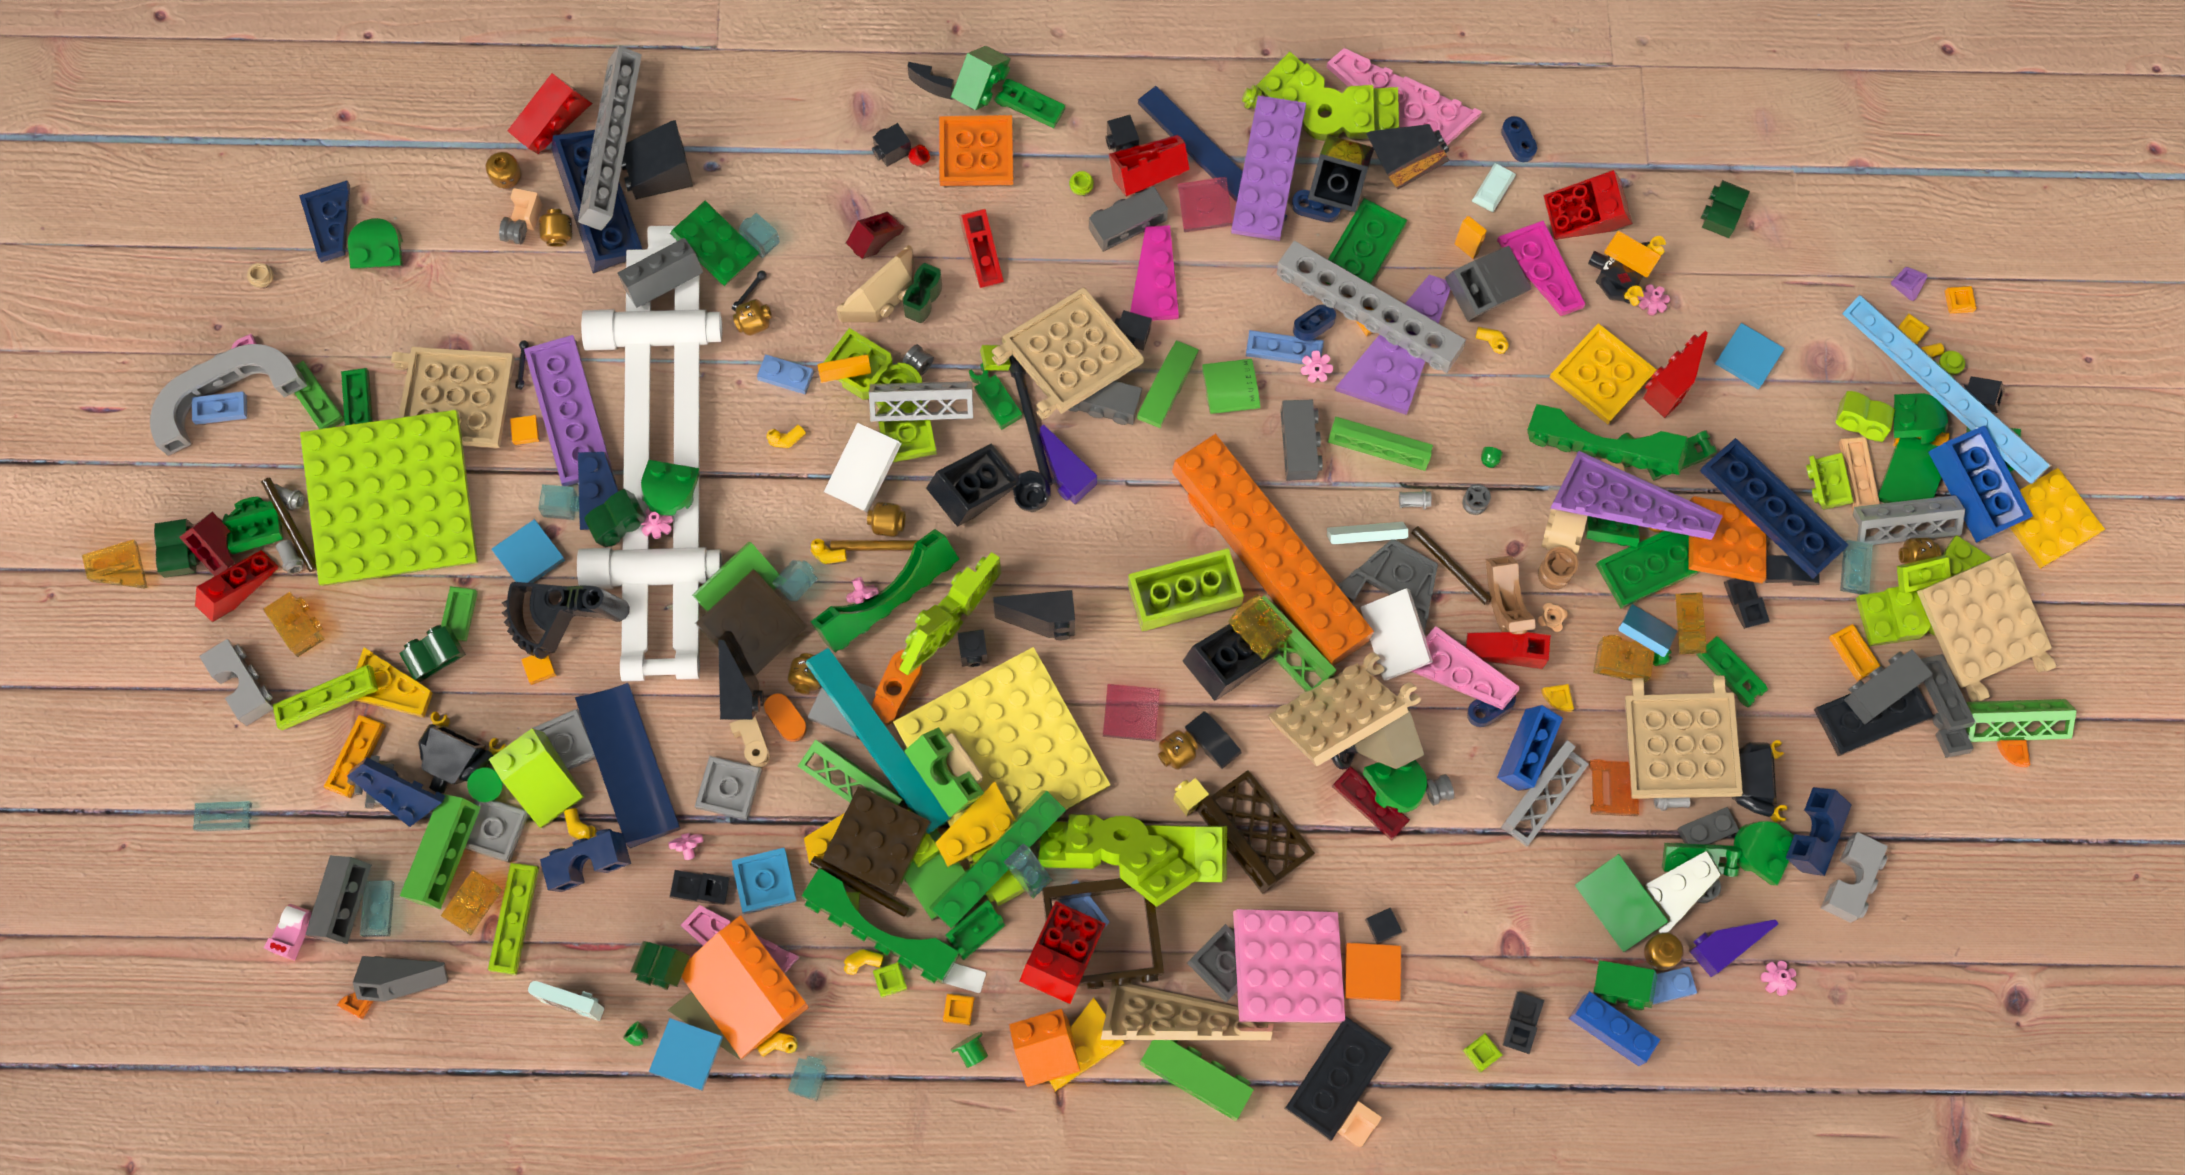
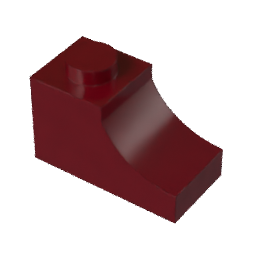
[846,211,905,259]
[180,511,235,576]

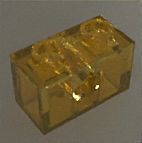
[263,592,325,657]
[1675,592,1706,655]
[1228,594,1293,660]
[1593,635,1655,684]
[441,870,502,936]

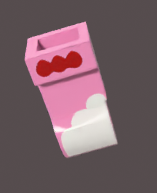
[264,904,312,961]

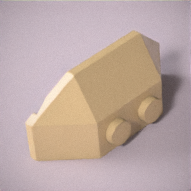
[836,245,914,322]

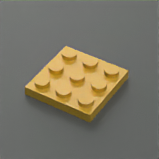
[1549,323,1657,425]
[2010,468,2105,569]

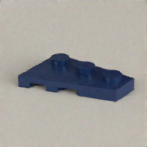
[299,180,350,263]
[578,452,619,530]
[347,757,445,827]

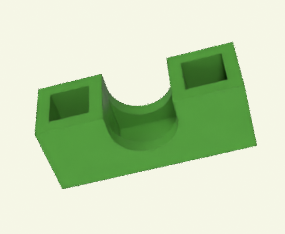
[904,727,984,818]

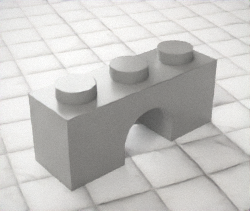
[199,639,273,726]
[1821,832,1888,923]

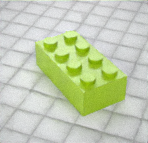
[1128,548,1244,632]

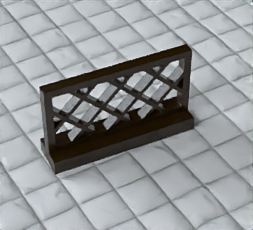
[1196,770,1315,894]

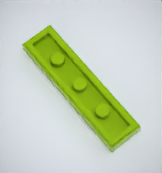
[272,664,378,730]
[488,863,539,975]

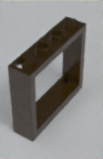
[1042,878,1164,991]

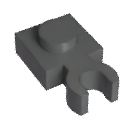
[1933,713,1974,758]

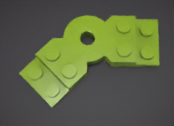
[1256,51,1399,141]
[823,328,937,463]
[1856,535,1993,647]
[899,552,1001,675]
[1038,814,1197,907]

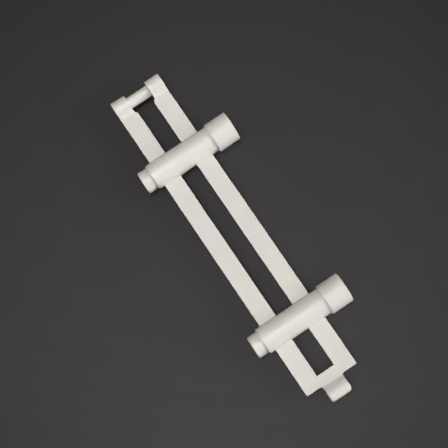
[577,226,722,681]

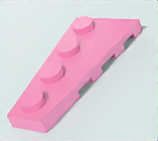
[1411,626,1519,710]
[681,905,799,974]

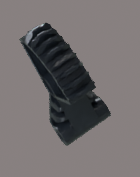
[502,582,630,659]

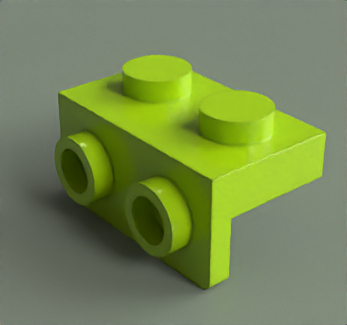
[1806,453,1854,510]

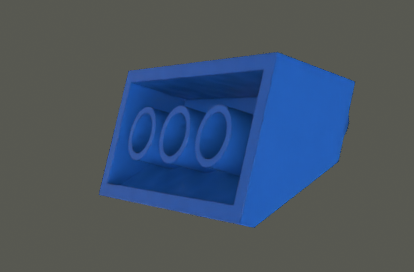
[1928,425,2033,543]

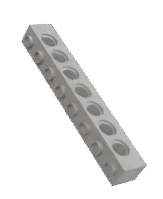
[578,45,642,230]
[1277,241,1466,373]

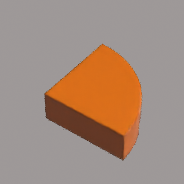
[1997,740,2030,767]
[337,993,374,1019]

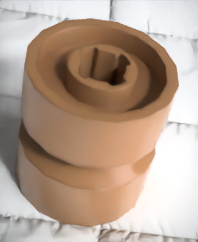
[1538,547,1578,590]

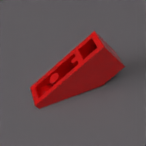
[959,209,1004,288]

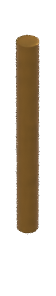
[830,540,919,551]

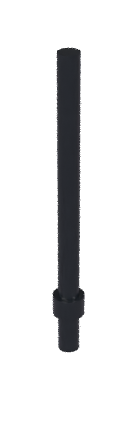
[1009,354,1053,486]

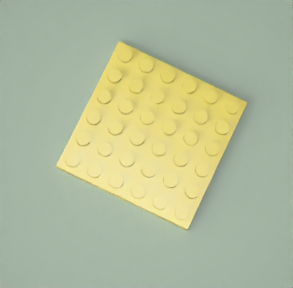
[893,647,1110,863]

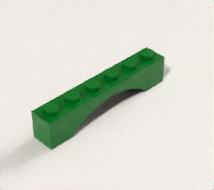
[1527,404,1688,475]
[810,529,960,653]
[929,790,1066,929]
[801,868,959,984]

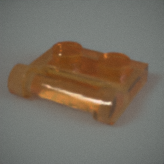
[1589,759,1639,817]

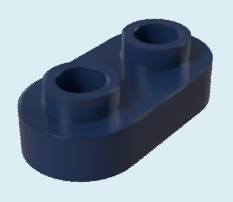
[1501,116,1537,162]
[1292,190,1341,222]
[1293,304,1336,341]
[1467,695,1516,727]

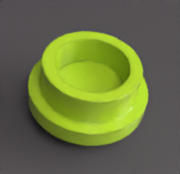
[1242,85,1262,109]
[1069,171,1094,195]
[1939,351,1965,375]

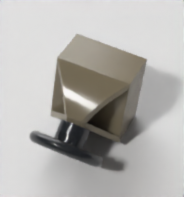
[1331,708,1424,770]

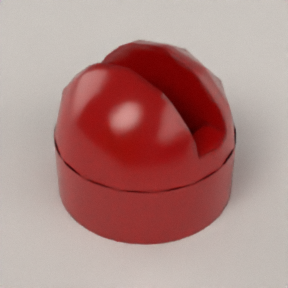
[908,144,930,166]

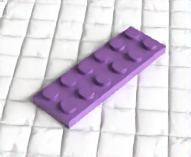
[1231,95,1306,241]
[524,335,613,487]

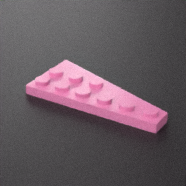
[1326,48,1482,145]

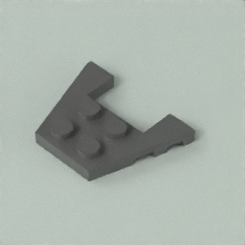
[1337,539,1438,635]

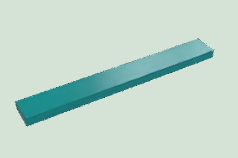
[805,648,951,834]

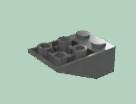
[1445,246,1532,321]

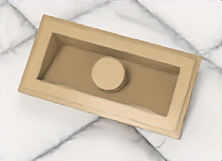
[946,733,983,784]

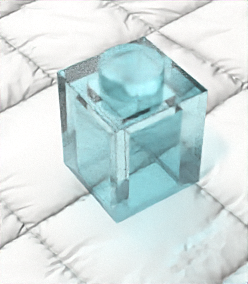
[739,213,780,258]
[538,484,579,520]
[772,560,818,601]
[788,1056,828,1102]

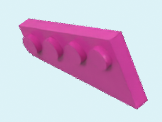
[1497,221,1585,316]
[1130,225,1179,321]

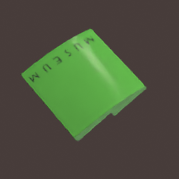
[1202,359,1260,414]

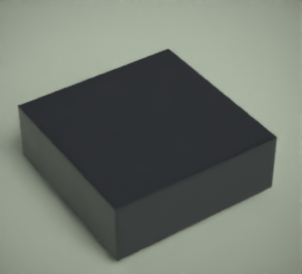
[1365,907,1402,944]

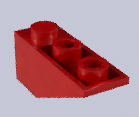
[195,550,279,622]
[1466,632,1551,669]

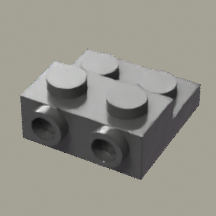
[1187,924,1238,1002]

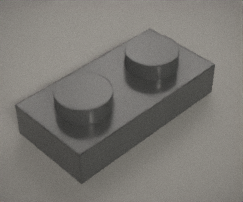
[1677,807,1739,845]

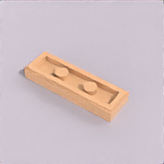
[1839,437,1880,512]

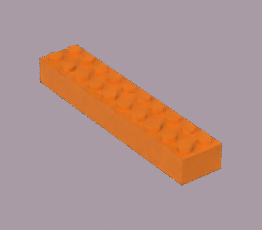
[1172,433,1374,666]

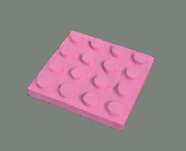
[1233,909,1345,1023]

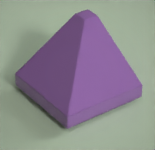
[1891,267,1927,301]

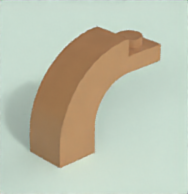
[1486,556,1535,634]

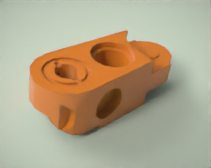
[871,649,923,726]

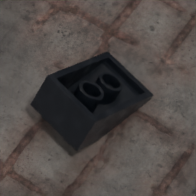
[926,443,1019,527]
[993,590,1075,641]
[1182,612,1281,701]
[718,631,764,720]

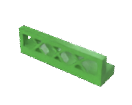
[1328,416,1433,471]
[1249,595,1336,692]
[1966,699,2077,742]
[798,739,905,807]

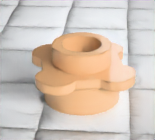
[1538,603,1568,632]

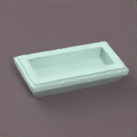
[1472,163,1516,212]

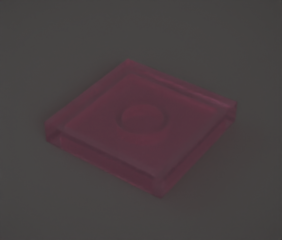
[1178,177,1233,233]
[1103,684,1160,742]

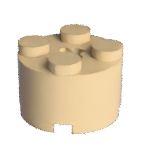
[1541,500,1588,556]

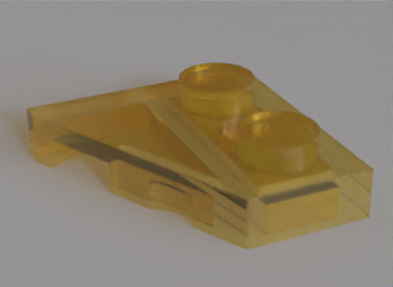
[82,539,148,589]

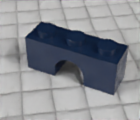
[1786,787,1852,876]
[540,829,631,892]

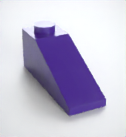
[1040,424,1097,504]
[1689,920,1779,977]

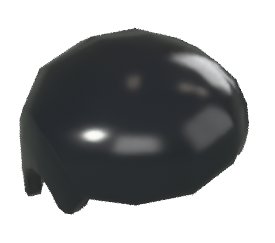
[1013,470,1051,512]

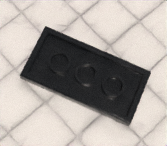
[1814,686,1934,757]
[1284,1016,1392,1141]

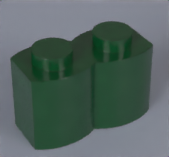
[1700,180,1750,238]
[903,263,942,324]
[584,489,646,548]
[154,519,200,578]
[399,625,466,682]
[630,941,690,990]

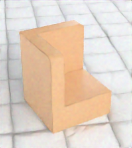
[511,188,542,230]
[1338,1101,1382,1147]

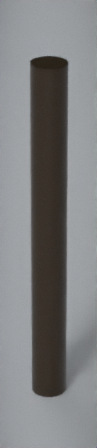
[261,478,317,572]
[1411,526,1491,605]
[810,856,909,917]

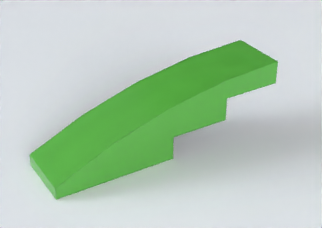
[1137,340,1199,428]

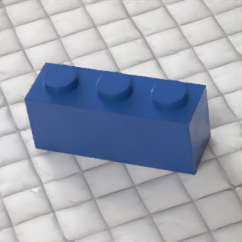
[1497,705,1563,791]
[1568,991,1661,1066]

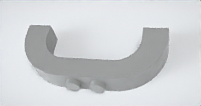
[150,344,307,456]

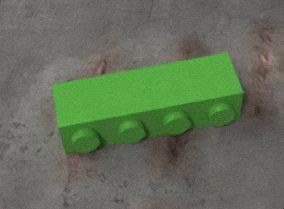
[400,794,481,909]
[1139,1040,1254,1122]

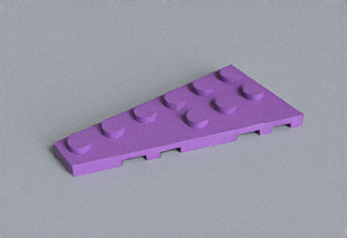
[1335,275,1450,415]
[1550,451,1722,540]

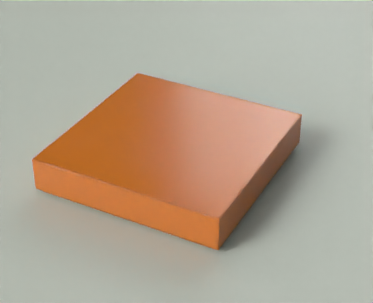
[1345,943,1401,1002]

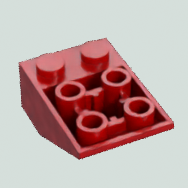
[1543,170,1633,240]
[1643,330,1708,418]
[1019,901,1106,1004]

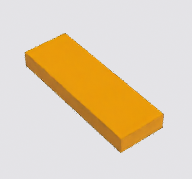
[324,715,385,798]

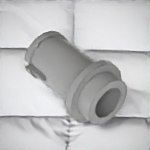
[269,484,305,510]
[1399,489,1431,509]
[276,540,303,574]
[1654,797,1690,811]

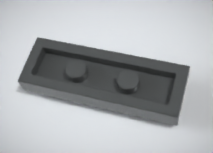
[1921,654,1975,732]

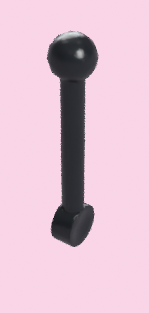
[731,270,767,312]
[515,340,529,390]

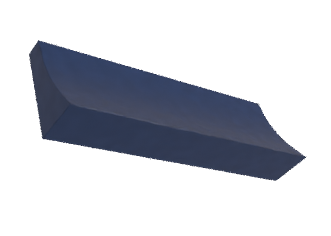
[551,130,643,274]
[1700,438,1849,579]
[575,683,681,849]

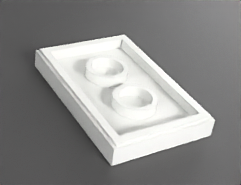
[824,423,902,513]
[1360,588,1433,681]

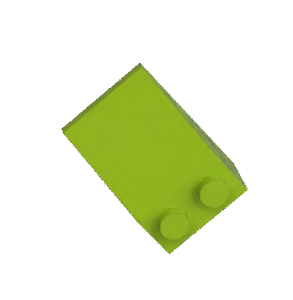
[489,728,585,828]
[1146,825,1227,882]

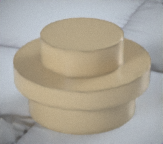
[247,263,274,288]

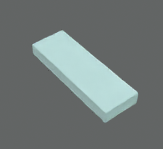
[1327,522,1408,544]

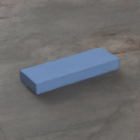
[1246,330,1324,365]

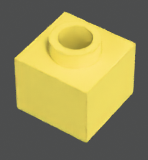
[1173,778,1209,816]

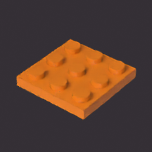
[939,115,1013,186]
[1689,496,1766,583]

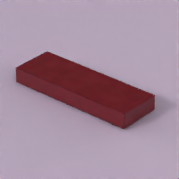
[1332,766,1410,841]

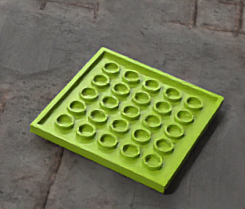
[300,410,478,586]

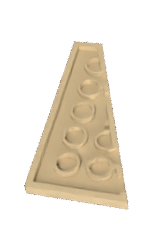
[1101,982,1274,1040]

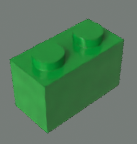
[1594,960,1657,1010]

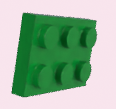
[670,200,759,287]

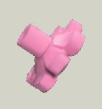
[1638,284,1670,316]
[1301,350,1333,383]
[641,508,673,539]
[846,577,879,604]
[668,833,704,860]
[1760,961,1796,996]

